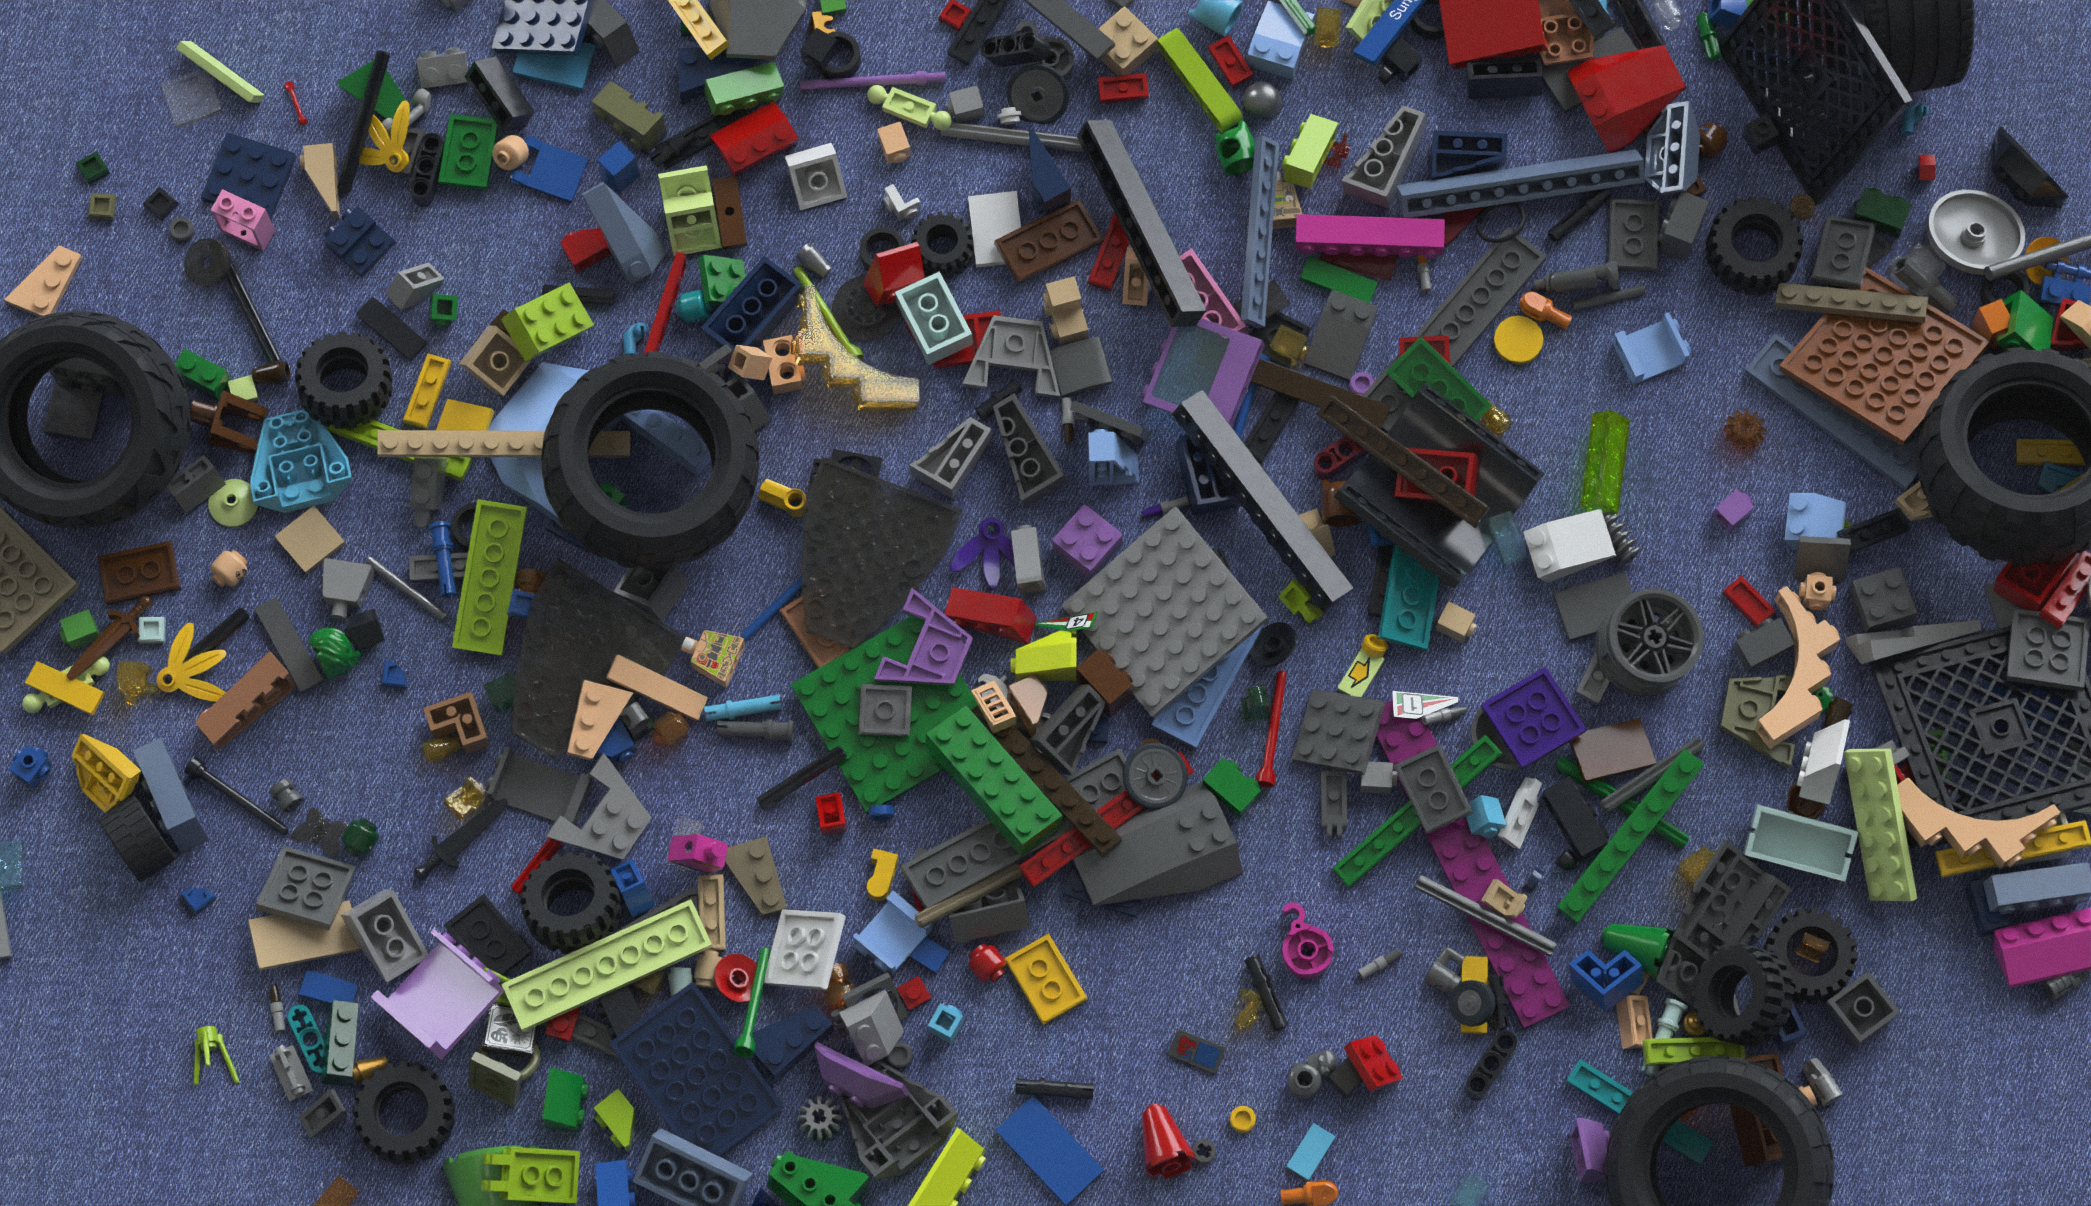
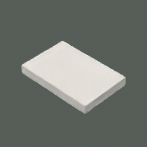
[968,191,1021,268]

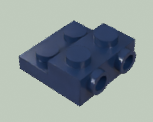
[324,206,396,277]

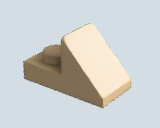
[1298,508,1336,557]

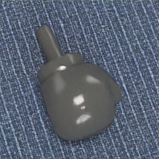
[1292,1049,1337,1077]

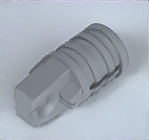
[1802,1058,1844,1107]

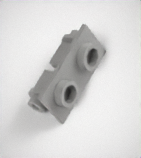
[269,1045,314,1102]

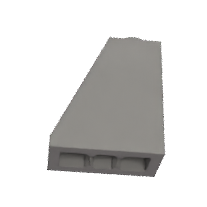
[1011,525,1046,594]

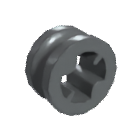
[1192,1139,1216,1165]

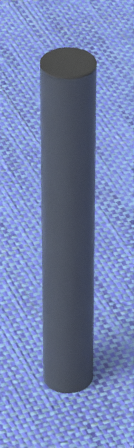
[1571,285,1645,311]

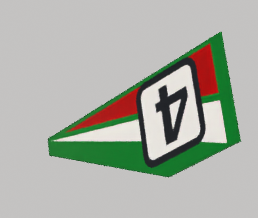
[1034,611,1099,631]

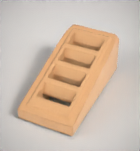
[971,681,1016,734]

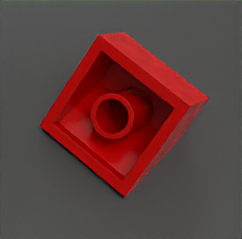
[863,242,924,306]

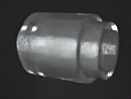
[1651,0,1685,31]

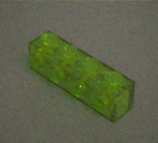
[1580,410,1630,514]

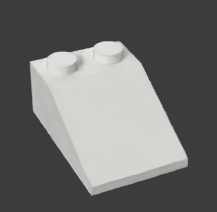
[1523,509,1616,583]

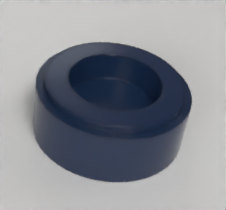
[1522,867,1543,893]

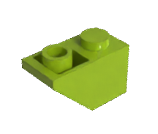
[594,1089,636,1152]

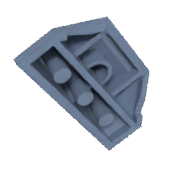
[1644,101,1700,195]

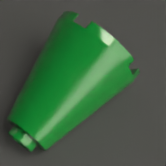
[1600,923,1675,978]

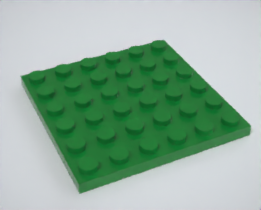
[790,616,978,814]

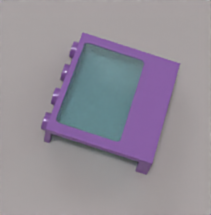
[1142,318,1265,428]

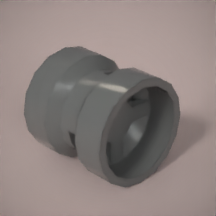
[269,778,304,813]

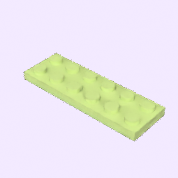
[1844,749,1917,901]

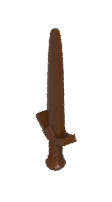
[67,596,153,680]

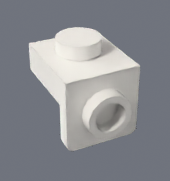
[883,184,921,221]

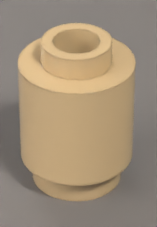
[694,950,722,989]

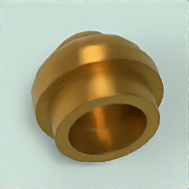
[1682,1011,1706,1037]

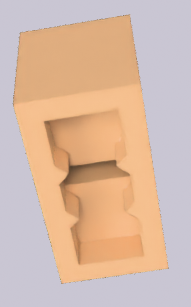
[763,335,806,394]

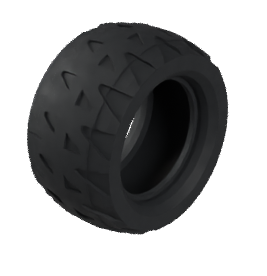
[0,311,191,528]

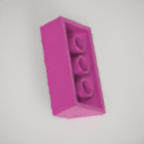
[1993,908,2091,988]

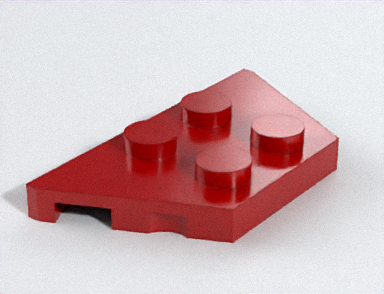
[906,310,1001,369]

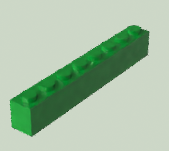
[1556,748,1704,926]

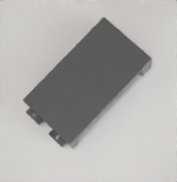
[486,747,593,826]

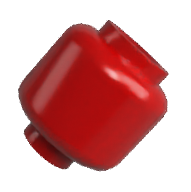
[968,944,1006,983]

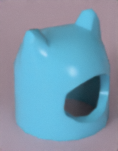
[1188,0,1243,37]

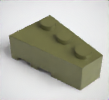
[591,81,667,154]

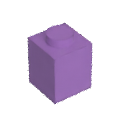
[1712,489,1754,533]

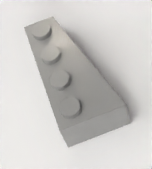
[1341,106,1427,209]

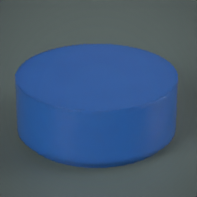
[868,805,894,821]

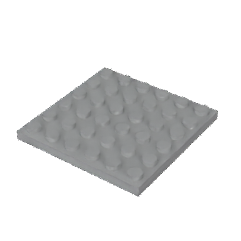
[1062,506,1269,718]

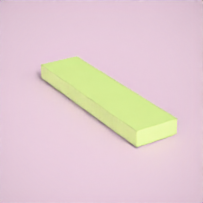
[176,41,265,103]

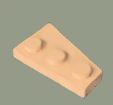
[4,246,83,317]
[566,680,633,761]

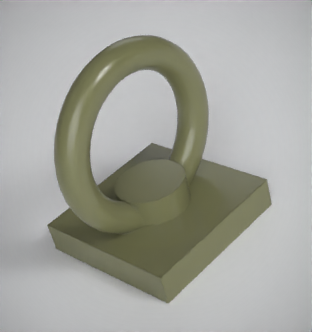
[468,1038,540,1108]

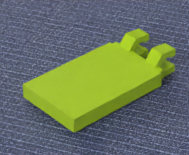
[481,1147,580,1203]

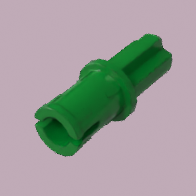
[1696,13,1721,61]

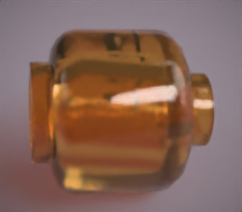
[651,712,690,749]

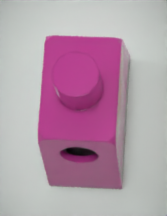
[667,834,728,874]

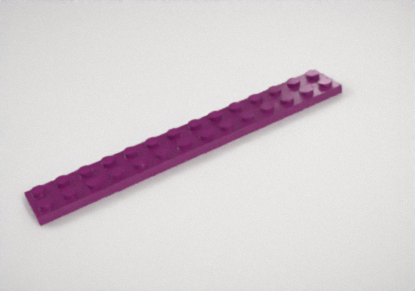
[1376,692,1570,1030]

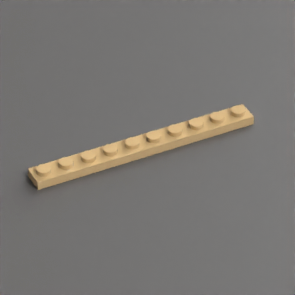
[377,430,630,458]

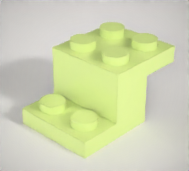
[658,165,722,256]

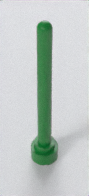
[733,947,770,1058]

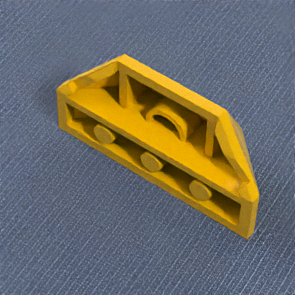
[71,733,141,813]

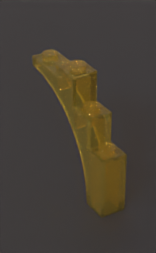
[791,285,920,411]

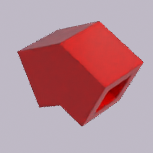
[1917,154,1936,180]

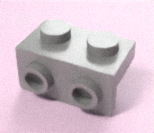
[417,47,468,89]

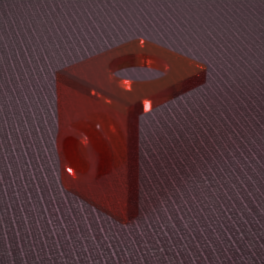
[1324,133,1351,168]

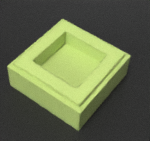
[228,375,259,402]

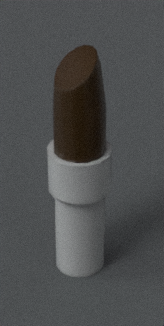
[1061,397,1074,444]
[269,983,286,1032]

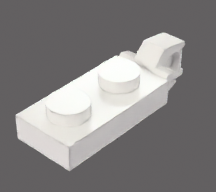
[1498,777,1542,849]

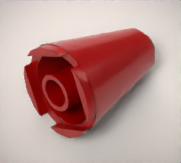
[1142,1104,1197,1180]

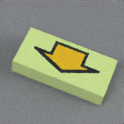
[1337,649,1385,697]

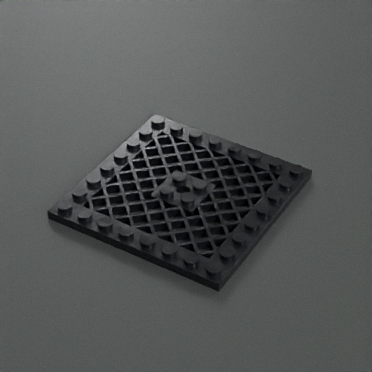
[1719,0,1913,206]
[1869,626,2091,846]

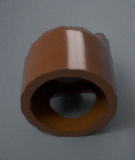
[1321,479,1361,527]

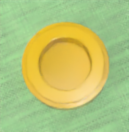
[1361,634,1388,658]
[1230,1106,1256,1133]

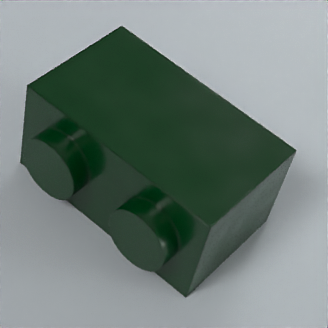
[1853,187,1912,238]

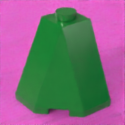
[336,60,406,119]

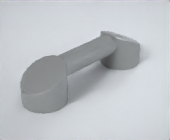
[382,88,431,139]

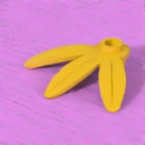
[359,101,410,172]
[157,623,226,702]

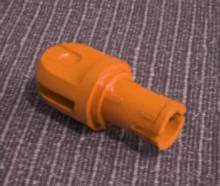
[1519,292,1572,330]
[1281,1180,1338,1206]

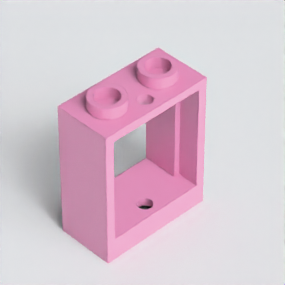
[211,189,275,251]

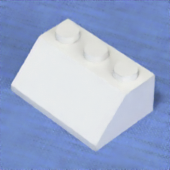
[1797,719,1850,804]

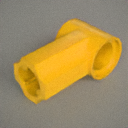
[758,479,809,518]

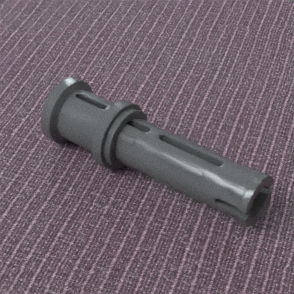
[717,719,795,743]

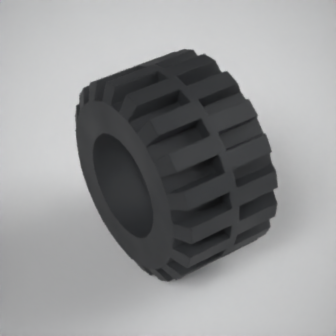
[911,211,974,279]

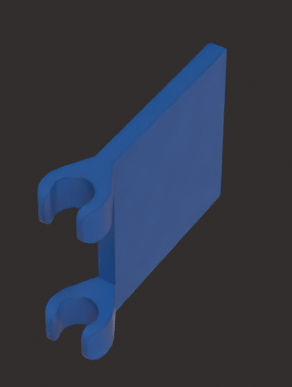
[510,136,589,203]

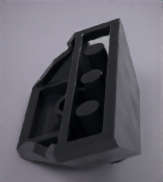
[1992,127,2069,208]

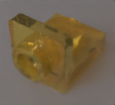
[1270,324,1310,366]

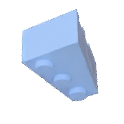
[1088,429,1139,486]

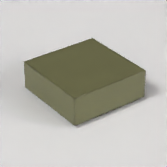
[88,193,117,220]

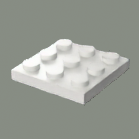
[764,909,846,990]

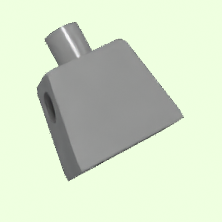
[323,558,375,620]

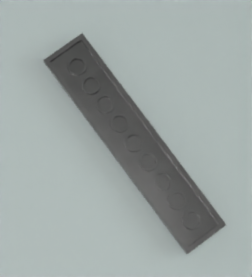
[1362,227,1547,434]
[901,748,1127,909]

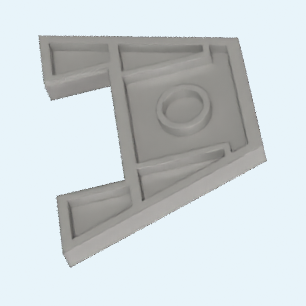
[961,315,1060,398]
[545,753,651,860]

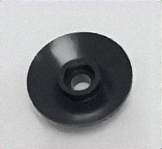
[1251,622,1297,667]

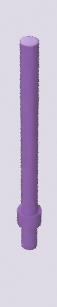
[800,71,946,90]

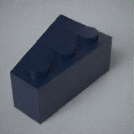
[678,47,753,104]

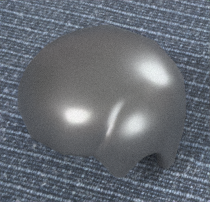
[1243,82,1282,119]

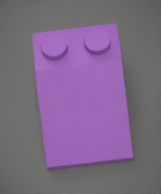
[1569,1117,1610,1184]

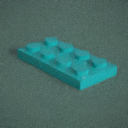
[1377,544,1440,651]

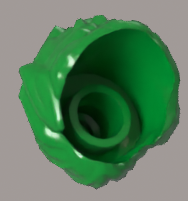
[308,628,361,680]

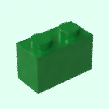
[174,348,231,401]
[1202,758,1261,818]

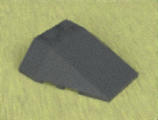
[709,0,807,60]
[840,1061,959,1179]

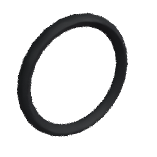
[1476,202,1526,243]

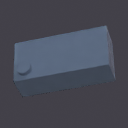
[632,1128,753,1206]

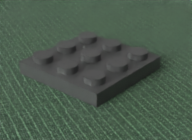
[1070,400,1150,444]
[2006,608,2090,691]
[1292,689,1385,775]
[256,846,356,930]

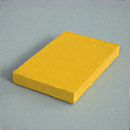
[1005,933,1088,1026]

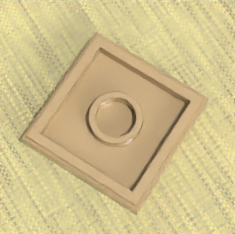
[275,505,346,575]

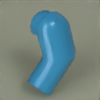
[1901,103,1929,136]
[623,322,647,356]

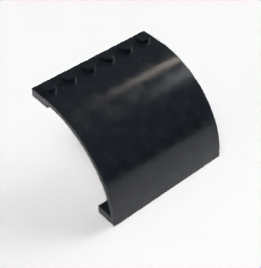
[1334,383,1545,589]

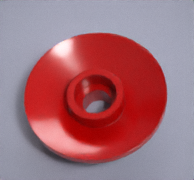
[714,954,757,1003]

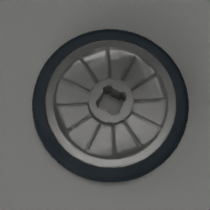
[1006,64,1069,124]
[1123,743,1187,809]

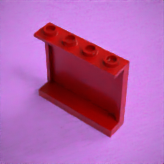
[1439,0,1549,70]

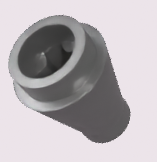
[795,243,832,278]

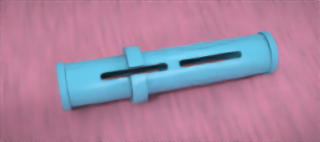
[704,694,782,722]

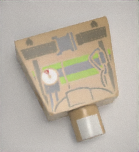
[1273,171,1302,229]

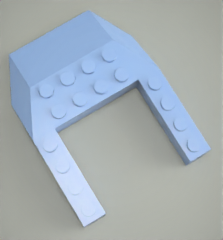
[488,362,711,570]

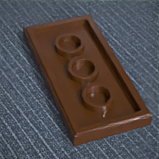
[994,199,1104,284]

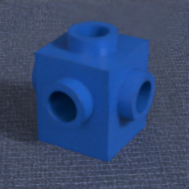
[9,745,52,789]

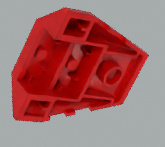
[1567,45,1687,153]

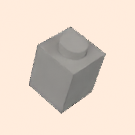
[946,86,984,123]
[1360,762,1397,794]

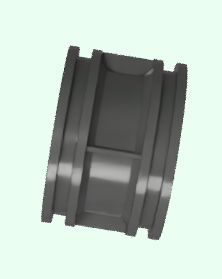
[1594,588,1704,697]

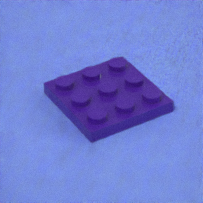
[1480,667,1587,770]

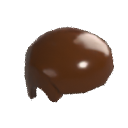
[1787,783,1826,819]

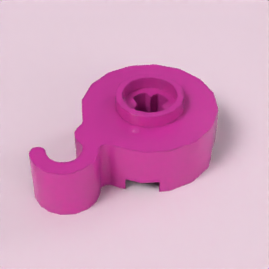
[1281,902,1334,979]

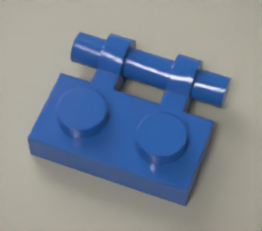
[2038,259,2091,306]

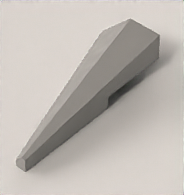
[1845,620,1981,664]

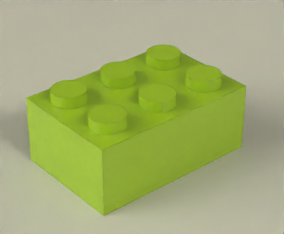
[501,282,594,362]

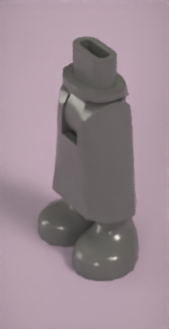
[1534,260,1620,293]

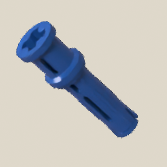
[428,521,457,598]

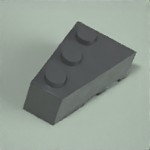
[585,0,640,68]
[1030,685,1106,775]

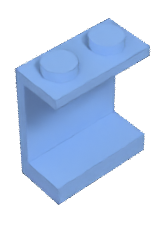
[1612,312,1691,385]
[853,891,933,974]

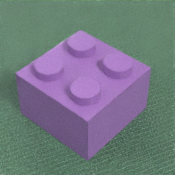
[1052,504,1123,580]

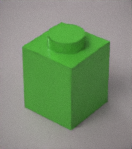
[59,609,100,649]

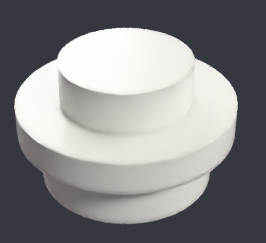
[997,107,1022,125]

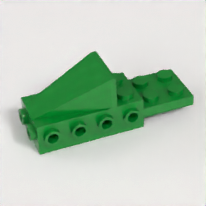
[767,1150,869,1206]

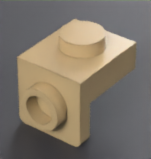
[1481,879,1528,918]

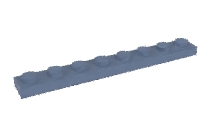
[1241,135,1279,328]

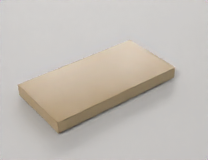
[248,900,361,971]

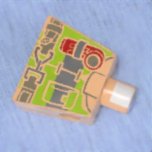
[681,630,745,688]

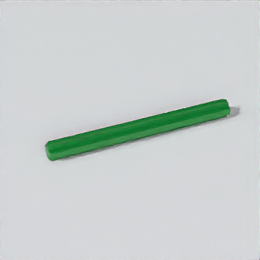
[1556,756,1690,849]

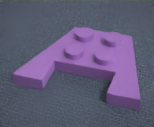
[874,588,973,686]

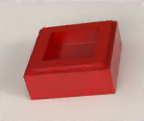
[939,0,972,32]

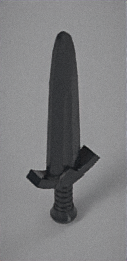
[414,798,508,880]

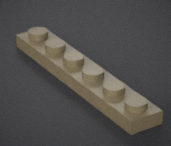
[1775,283,1928,323]

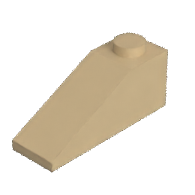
[300,143,340,220]

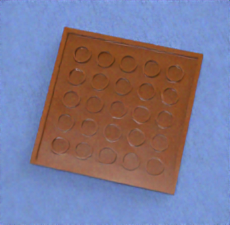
[1779,267,1990,446]

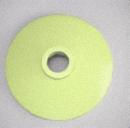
[208,479,258,527]

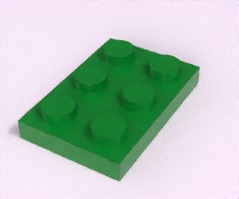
[438,114,499,191]

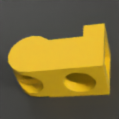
[867,848,899,902]

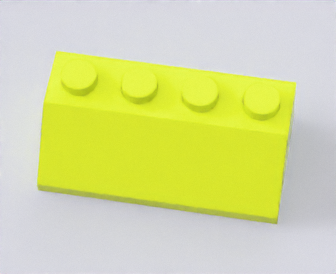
[908,1128,986,1206]

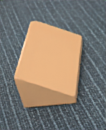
[1616,995,1653,1049]

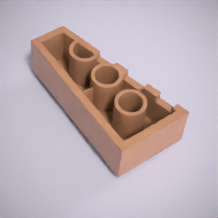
[195,651,297,751]

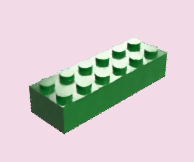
[925,706,1062,857]

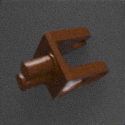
[190,391,269,453]

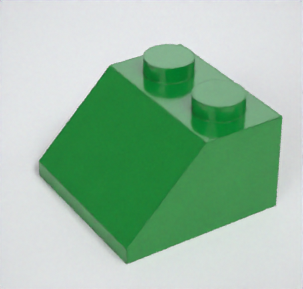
[542,1068,589,1132]

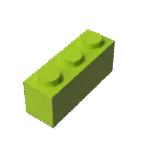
[1281,114,1338,189]

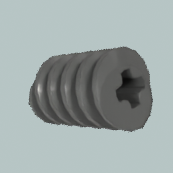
[1603,511,1642,567]

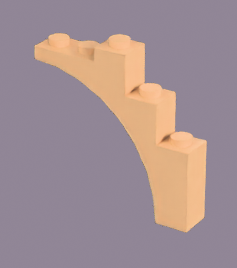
[1755,586,1840,749]
[1898,777,2060,869]

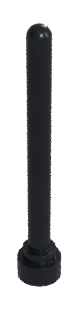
[184,757,289,835]

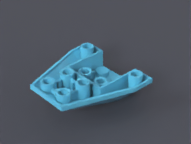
[250,409,352,513]

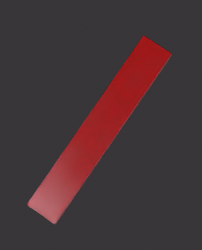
[644,252,687,354]

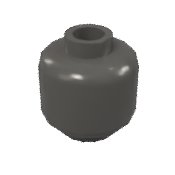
[1287,1064,1321,1100]

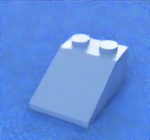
[1247,1,1314,80]

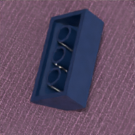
[701,256,804,352]

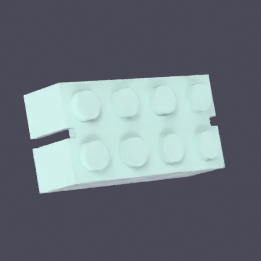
[1743,804,1858,881]

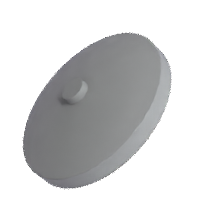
[1926,190,2025,275]

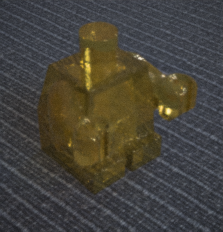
[116,661,158,705]

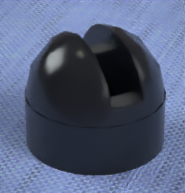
[1555,848,1577,871]

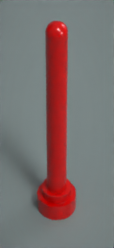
[1255,670,1287,788]

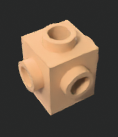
[1799,572,1836,611]

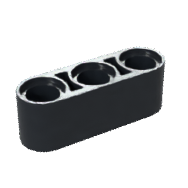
[980,32,1050,67]
[409,133,444,207]
[1464,1030,1517,1100]

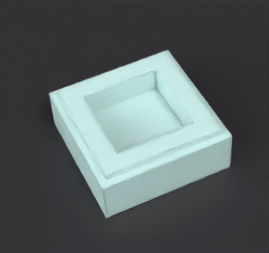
[138,617,166,644]

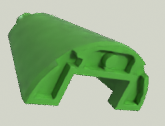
[442,1145,544,1206]

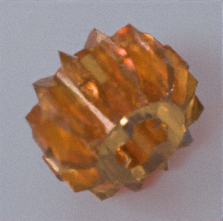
[1723,408,1767,452]

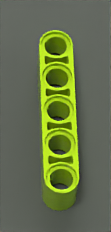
[1158,28,1243,133]

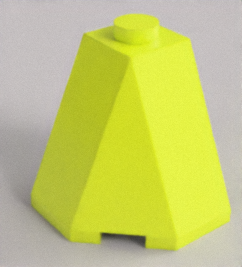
[1011,630,1077,681]

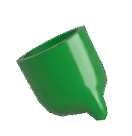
[1214,120,1255,176]

